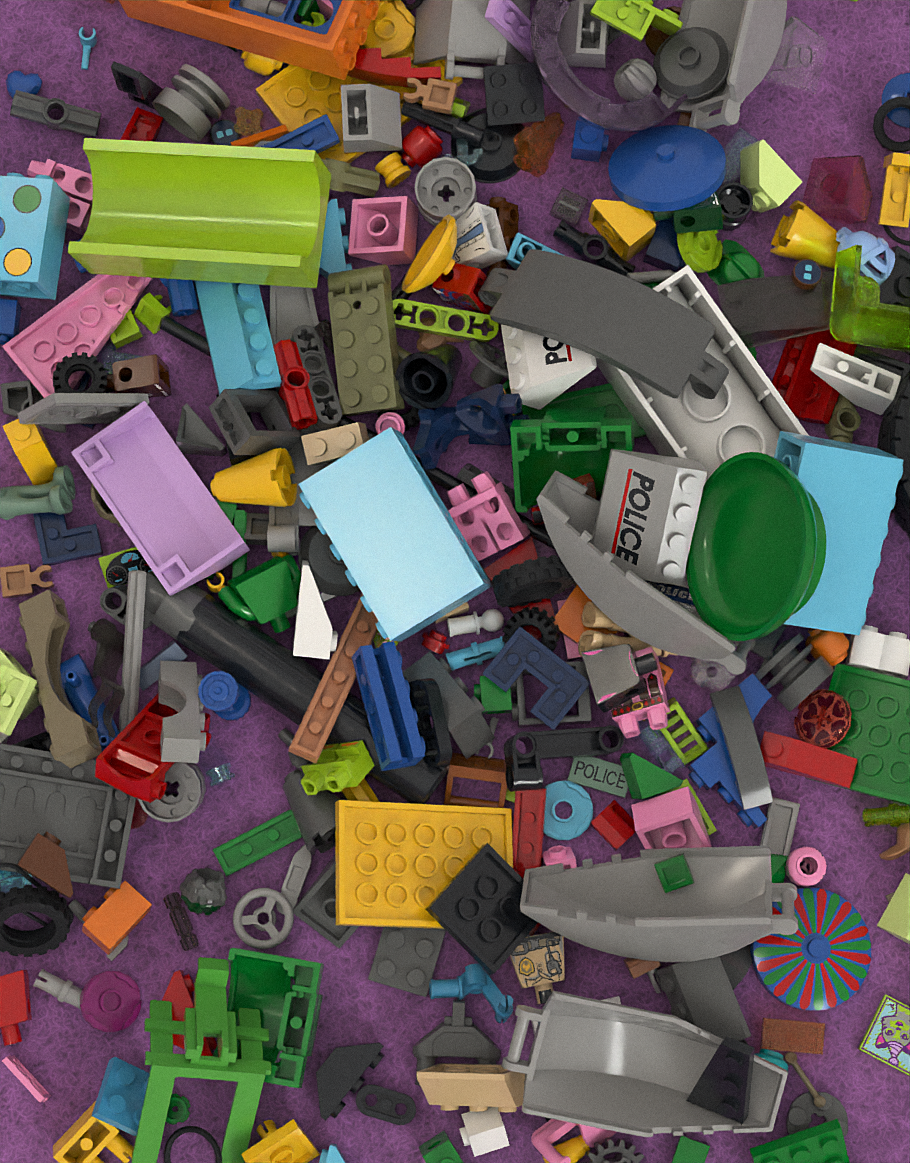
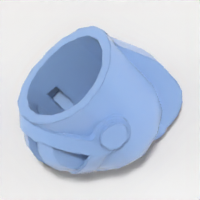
[836,227,895,289]

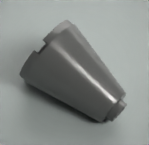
[283,769,341,855]

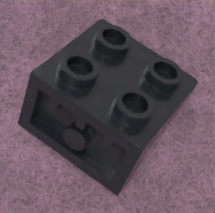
[483,62,545,126]

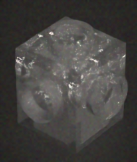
[691,657,737,693]

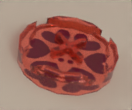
[794,689,852,749]

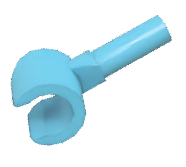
[79,27,97,70]

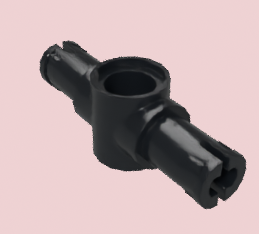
[553,220,636,277]

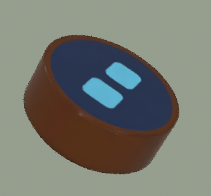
[791,259,822,290]

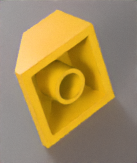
[588,199,657,261]

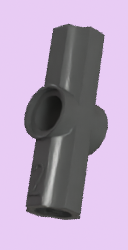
[10,90,102,138]

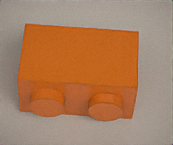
[82,881,152,955]

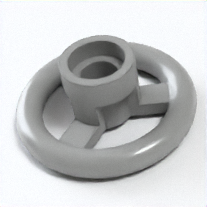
[233,888,294,949]

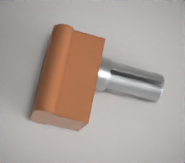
[623,958,663,993]

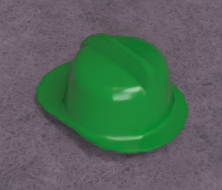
[706,239,765,300]

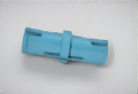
[446,636,505,671]

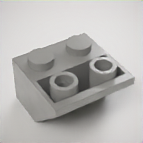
[548,0,609,68]
[341,84,402,153]

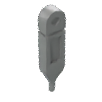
[276,844,312,914]

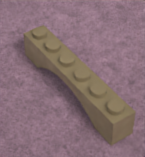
[19,589,102,768]

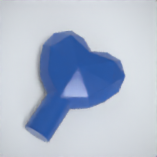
[6,70,42,119]

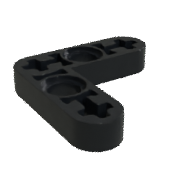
[408,678,452,767]

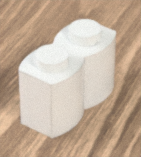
[845,625,910,679]

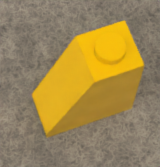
[3,418,58,485]

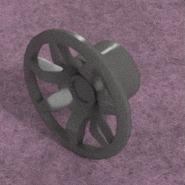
[469,340,509,388]

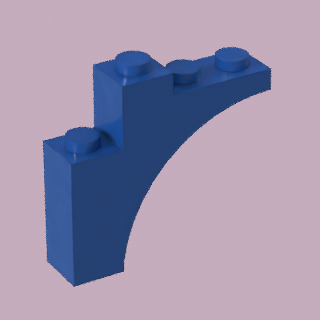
[687,673,772,829]

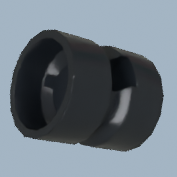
[717,182,753,231]

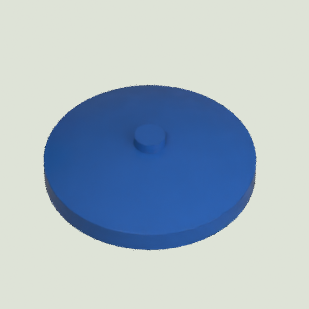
[608,125,726,212]

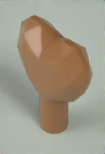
[417,317,464,351]

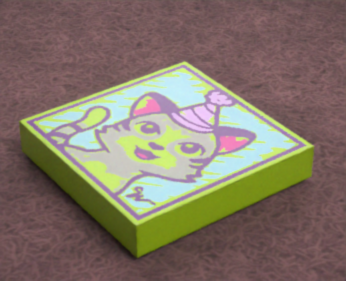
[858,994,910,1076]

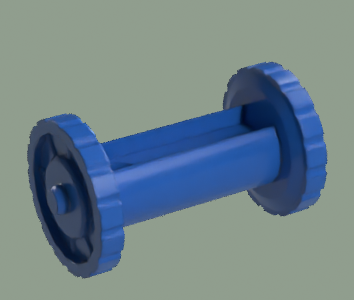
[198,671,251,721]

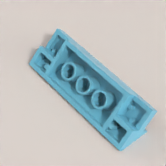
[194,280,281,395]

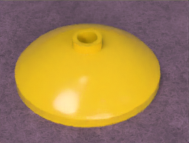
[401,214,457,293]

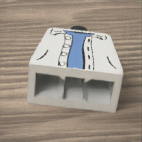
[452,202,508,269]

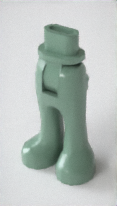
[0,465,76,520]

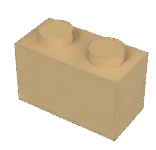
[301,422,369,466]

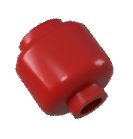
[401,125,444,168]

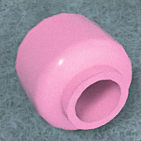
[785,846,827,887]

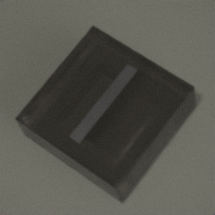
[549,187,588,227]

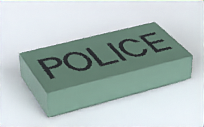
[567,756,628,798]

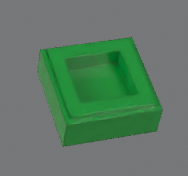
[654,853,694,893]

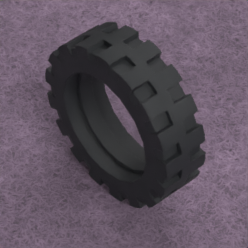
[491,555,574,607]
[0,885,70,957]

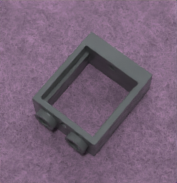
[209,389,302,455]
[511,661,592,728]

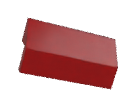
[772,300,863,424]

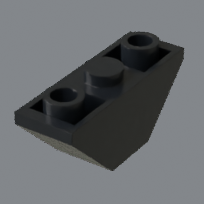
[316,1042,384,1121]

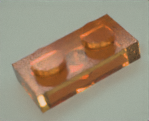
[760,1018,825,1054]

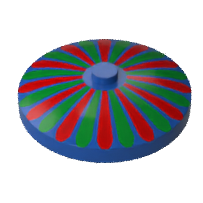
[750,888,871,1011]

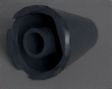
[395,344,462,410]

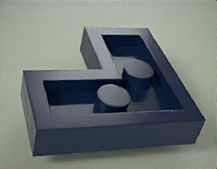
[33,512,103,566]

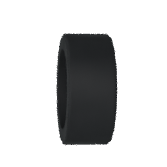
[873,97,910,152]

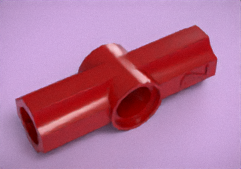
[273,339,318,430]

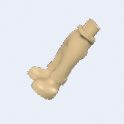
[578,602,678,657]

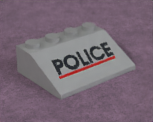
[591,449,707,586]

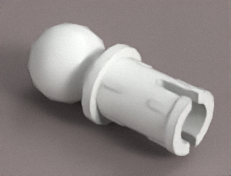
[447,609,504,637]

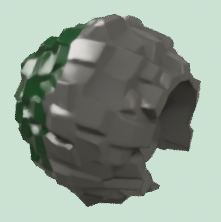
[180,867,227,915]

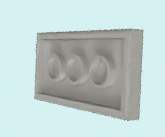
[17,393,150,424]

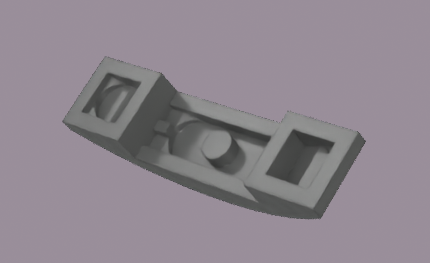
[709,686,773,810]

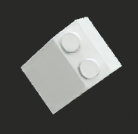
[293,560,338,659]

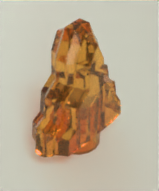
[513,112,565,178]

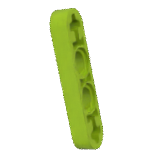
[393,299,499,343]

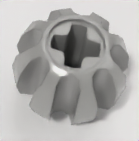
[614,58,657,102]

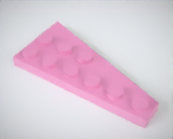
[2,274,152,398]

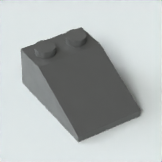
[293,855,359,949]

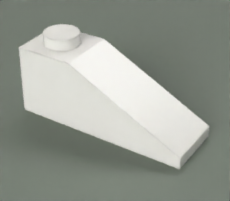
[810,343,901,415]

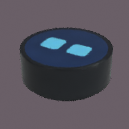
[210,119,240,146]

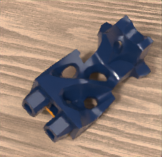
[412,384,530,470]

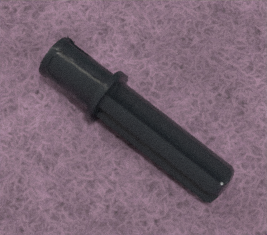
[401,101,486,147]

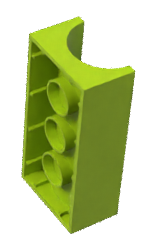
[68,138,332,288]

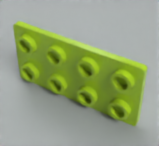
[589,0,683,42]

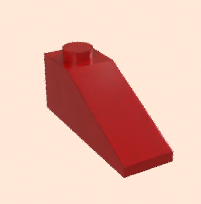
[760,731,858,789]

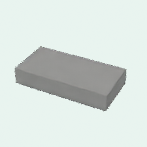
[759,797,800,856]

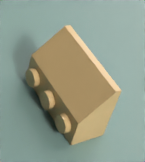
[417,1063,525,1113]

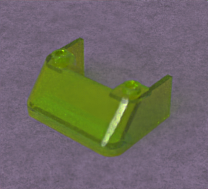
[830,245,910,352]

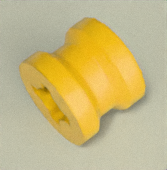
[375,152,412,189]

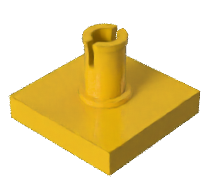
[241,1119,320,1163]

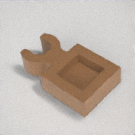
[403,78,458,115]
[0,564,54,599]

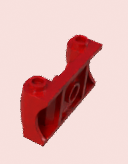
[95,694,211,803]

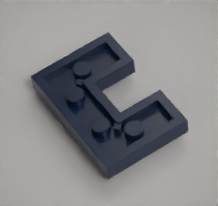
[482,626,590,730]

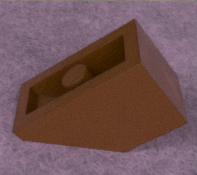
[16,832,74,898]

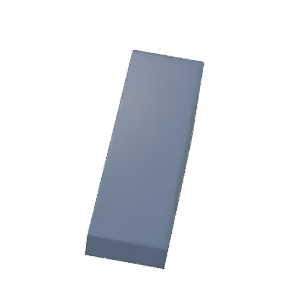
[139,640,187,691]

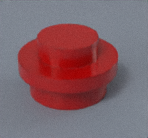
[421,629,450,654]

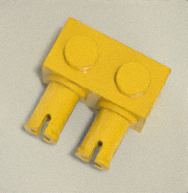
[53,1101,134,1163]

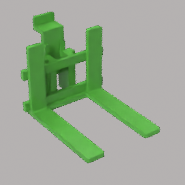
[131,957,272,1163]

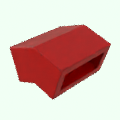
[590,799,636,851]

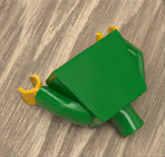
[207,552,302,633]

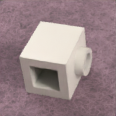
[459,1107,510,1157]

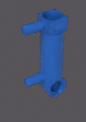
[60,653,120,756]

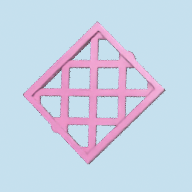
[2,1055,51,1102]

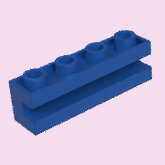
[352,641,426,771]

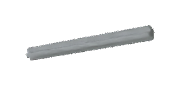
[119,570,147,733]

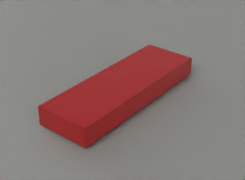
[512,788,547,878]

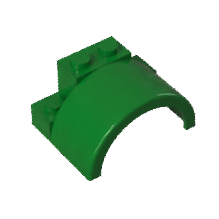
[510,407,634,512]
[213,948,324,1088]

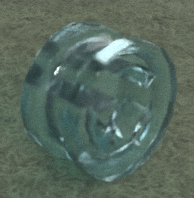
[205,763,236,787]

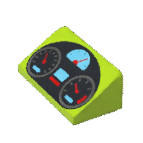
[98,547,152,589]

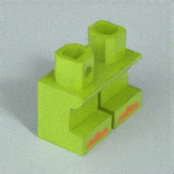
[301,740,375,795]

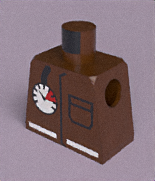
[106,354,171,398]

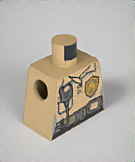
[510,932,565,1004]

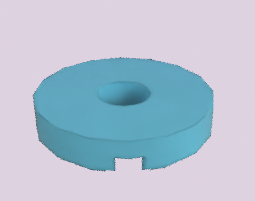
[544,781,593,840]

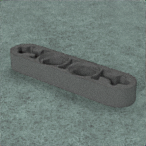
[291,325,342,431]

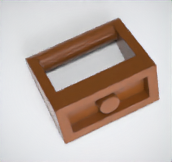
[444,752,507,808]

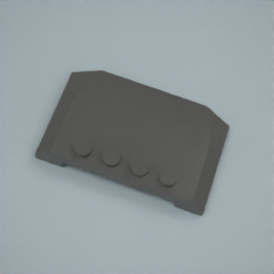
[0,743,136,889]

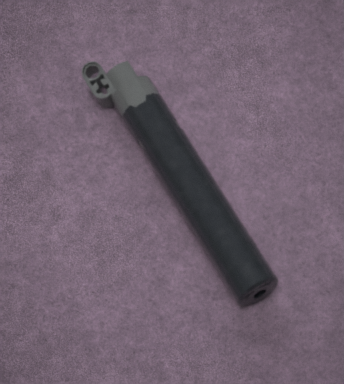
[100,571,450,804]

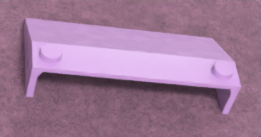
[71,401,250,596]

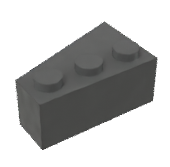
[403,652,495,759]

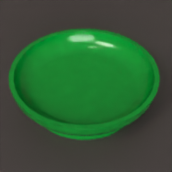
[686,452,826,641]

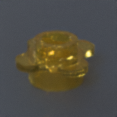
[234,107,263,136]

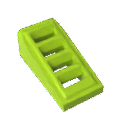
[660,697,709,766]

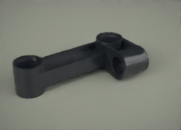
[504,725,624,792]

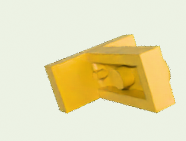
[878,152,910,228]

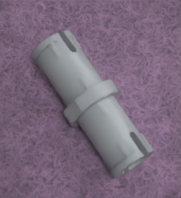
[33,968,83,1009]

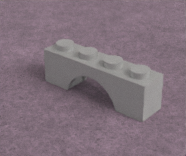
[158,660,206,763]

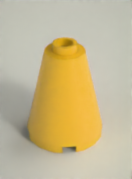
[770,200,840,270]
[210,448,297,507]

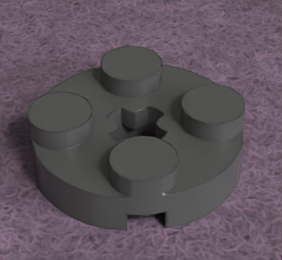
[786,1091,848,1137]

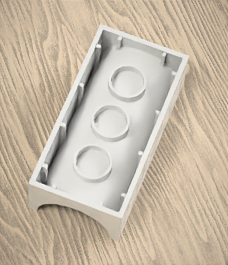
[595,265,809,485]

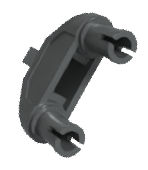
[412,1000,501,1086]

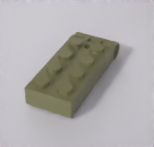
[327,264,404,417]

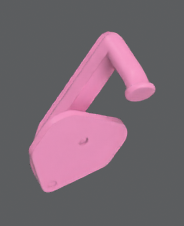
[531,1119,616,1163]

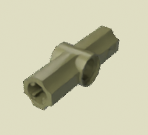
[321,158,380,197]

